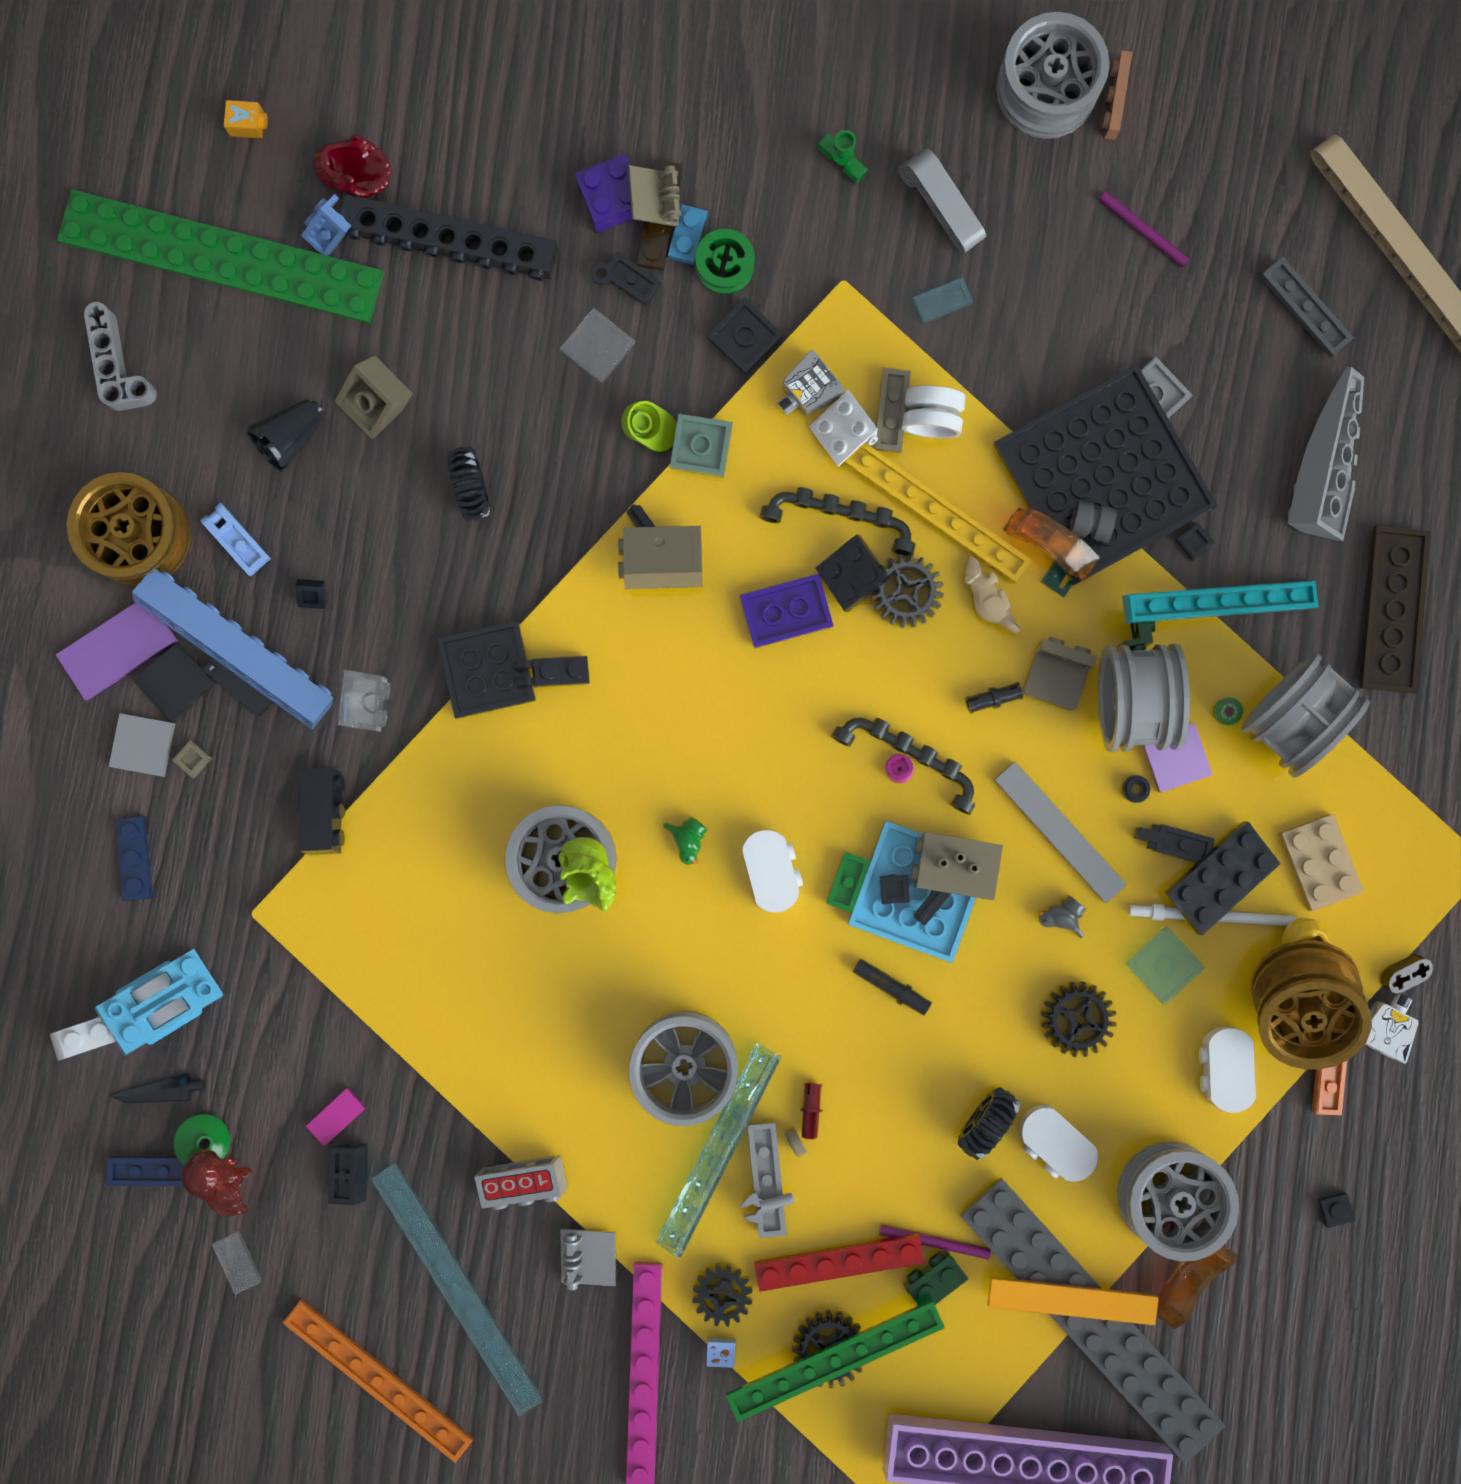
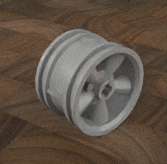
[629,1011,738,1126]

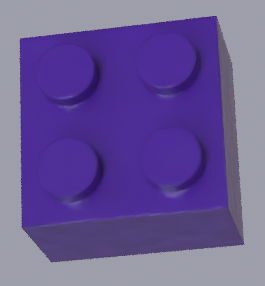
[575,154,632,233]

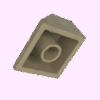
[334,356,413,439]

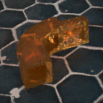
[1003,507,1100,580]
[1157,1245,1238,1329]

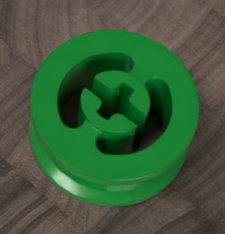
[695,229,755,294]

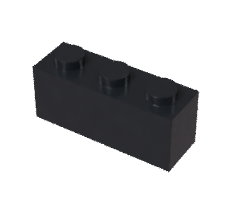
[300,768,345,855]

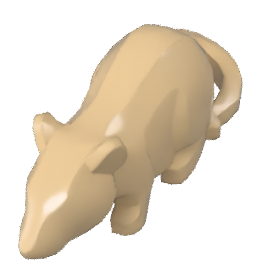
[963,556,1021,634]

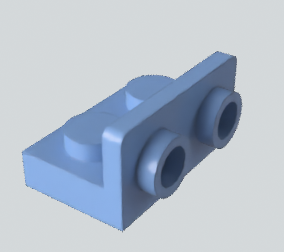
[301,194,351,256]

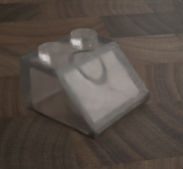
[338,670,390,732]

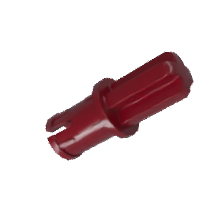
[800,1083,822,1139]

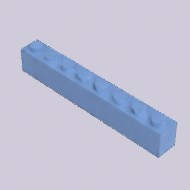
[132,569,333,730]

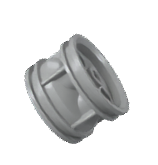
[1241,652,1370,778]

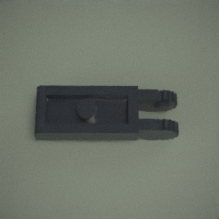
[511,656,590,688]

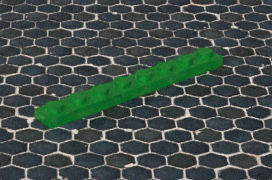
[726,1300,945,1422]

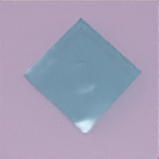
[1125,926,1205,1005]

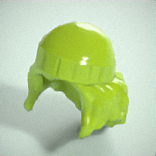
[559,837,616,912]

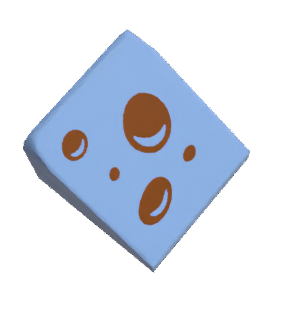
[706,1337,736,1368]

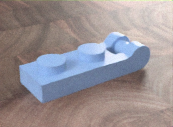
[200,502,271,576]

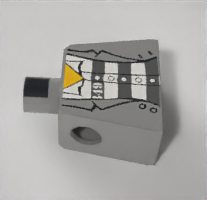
[777,349,845,416]

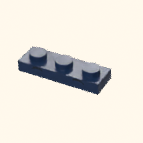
[115,817,153,901]
[107,1156,193,1186]

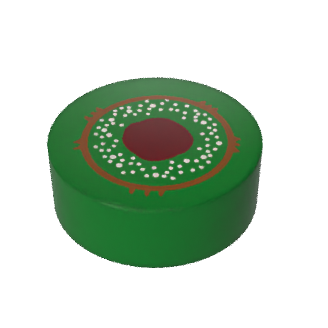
[1213,697,1243,725]

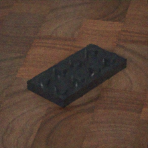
[1165,821,1281,935]

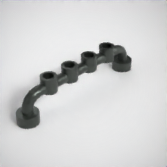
[759,487,916,556]
[831,717,975,815]

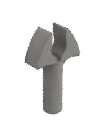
[741,1191,794,1223]

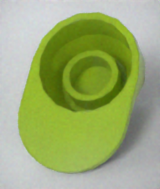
[621,401,677,452]

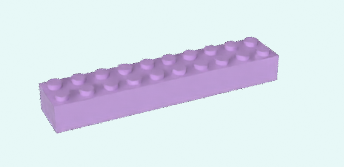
[882,1414,1173,1484]

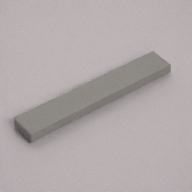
[994,762,1127,903]

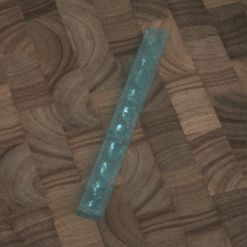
[371,1163,544,1417]

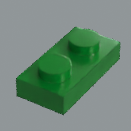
[826,852,871,913]

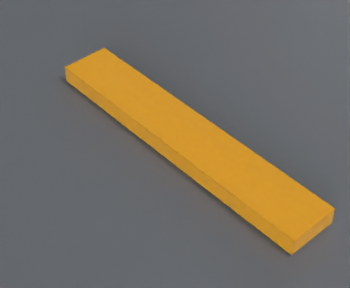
[987,1276,1159,1325]

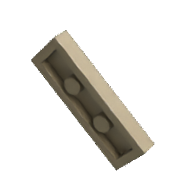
[874,368,911,454]

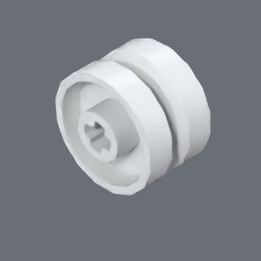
[902,386,966,439]

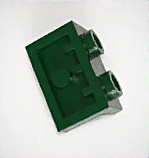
[903,1250,968,1305]

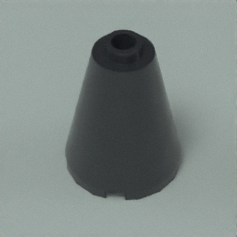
[247,399,324,472]

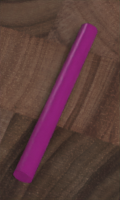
[1099,191,1189,267]
[879,1224,991,1260]

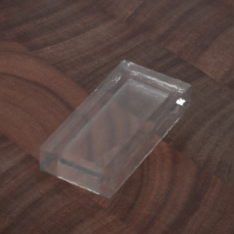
[212,1231,262,1295]

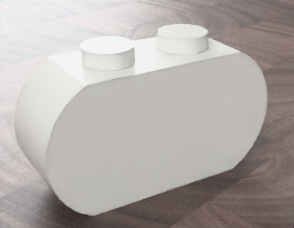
[742,830,803,913]
[49,1017,115,1061]
[1199,1026,1256,1113]
[1018,1105,1098,1182]

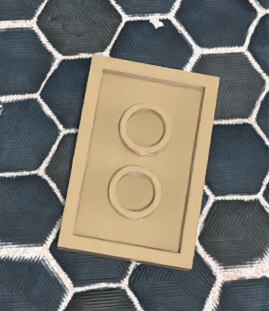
[1279,814,1364,911]

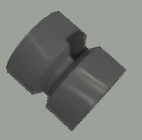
[1069,500,1117,543]

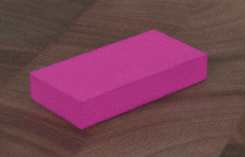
[306,1087,367,1147]

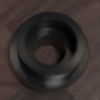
[1122,775,1150,803]

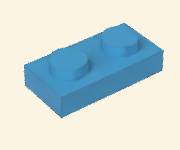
[668,204,708,265]

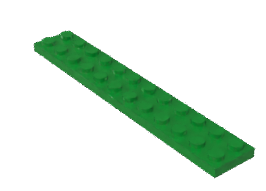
[57,189,384,324]

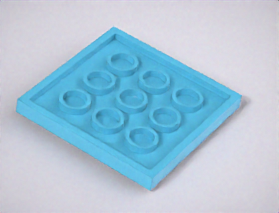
[848,821,976,963]

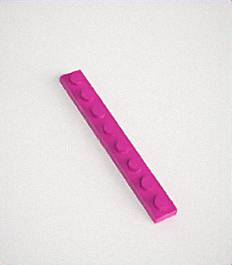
[626,1262,663,1484]

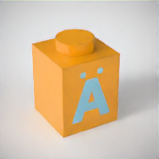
[224,100,268,139]

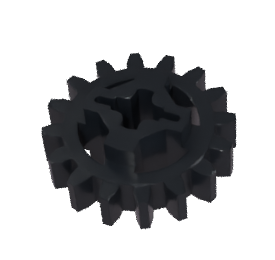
[692,1263,753,1327]

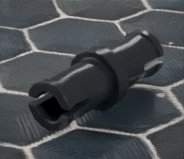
[965,682,1023,714]

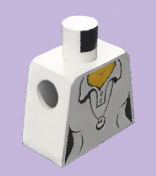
[1365,993,1418,1064]

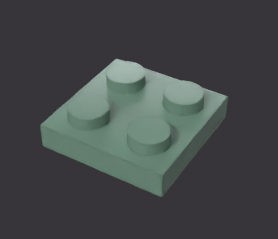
[670,414,733,478]

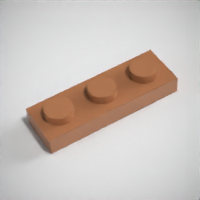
[1102,50,1132,140]

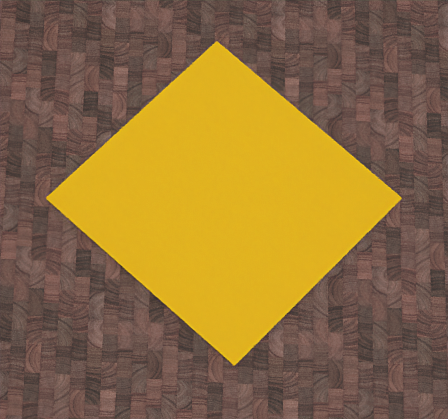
[252,281,1461,1484]

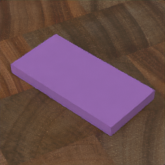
[56,602,179,701]

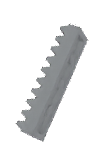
[748,1121,787,1238]

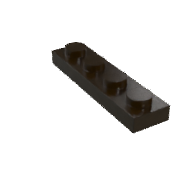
[637,160,682,271]

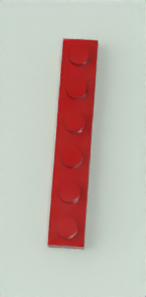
[754,1233,925,1292]

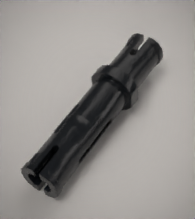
[853,958,932,1016]

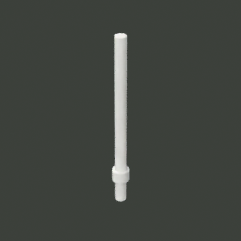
[1129,904,1296,926]

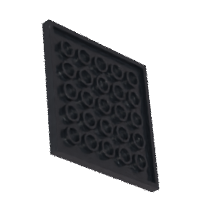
[993,364,1218,586]

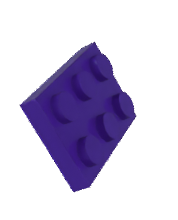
[740,574,834,649]

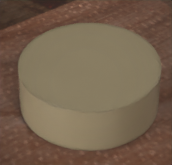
[785,1128,807,1157]

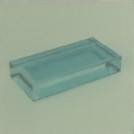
[912,277,973,324]

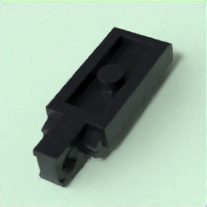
[1134,824,1214,863]

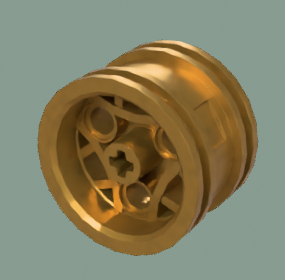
[66,472,191,586]
[1251,940,1372,1069]

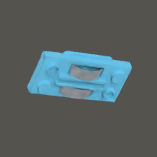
[95,949,223,1056]

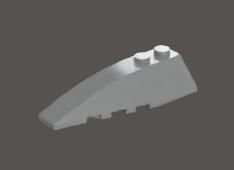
[1288,367,1364,541]

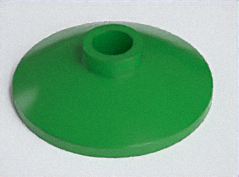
[173,1114,230,1170]

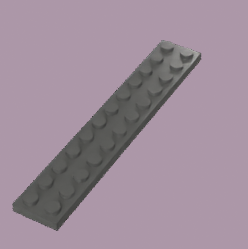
[960,1177,1226,1464]

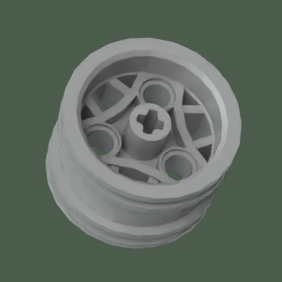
[996,12,1110,139]
[1098,644,1190,752]
[505,805,617,913]
[1117,1142,1239,1261]

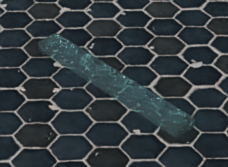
[656,1043,782,1258]

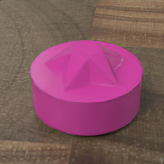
[886,754,914,783]

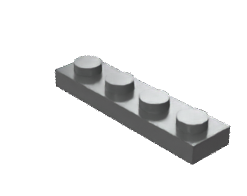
[1260,257,1354,358]

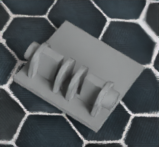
[561,1229,616,1290]

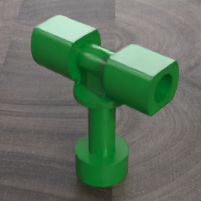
[816,130,869,185]

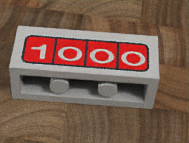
[475,1155,568,1210]

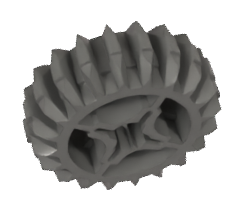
[870,554,944,628]

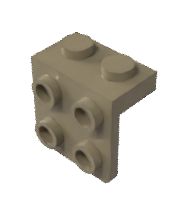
[1024,637,1097,710]

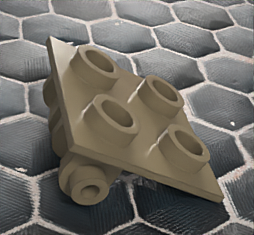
[628,165,681,227]

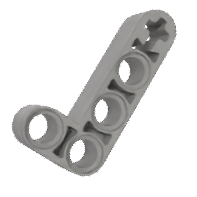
[898,149,986,253]
[84,302,157,411]

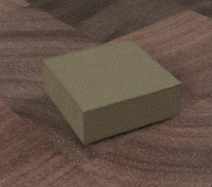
[172,740,212,778]

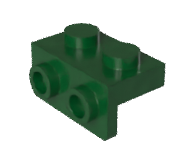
[1117,621,1155,651]

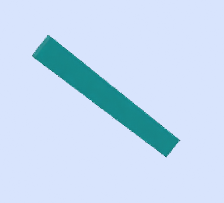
[1122,581,1319,624]

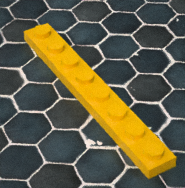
[843,443,1032,583]

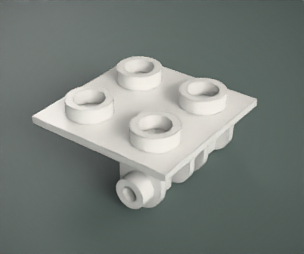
[809,390,878,467]

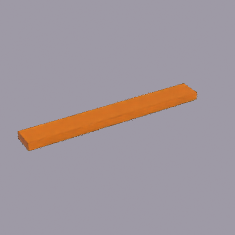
[282,1299,474,1463]

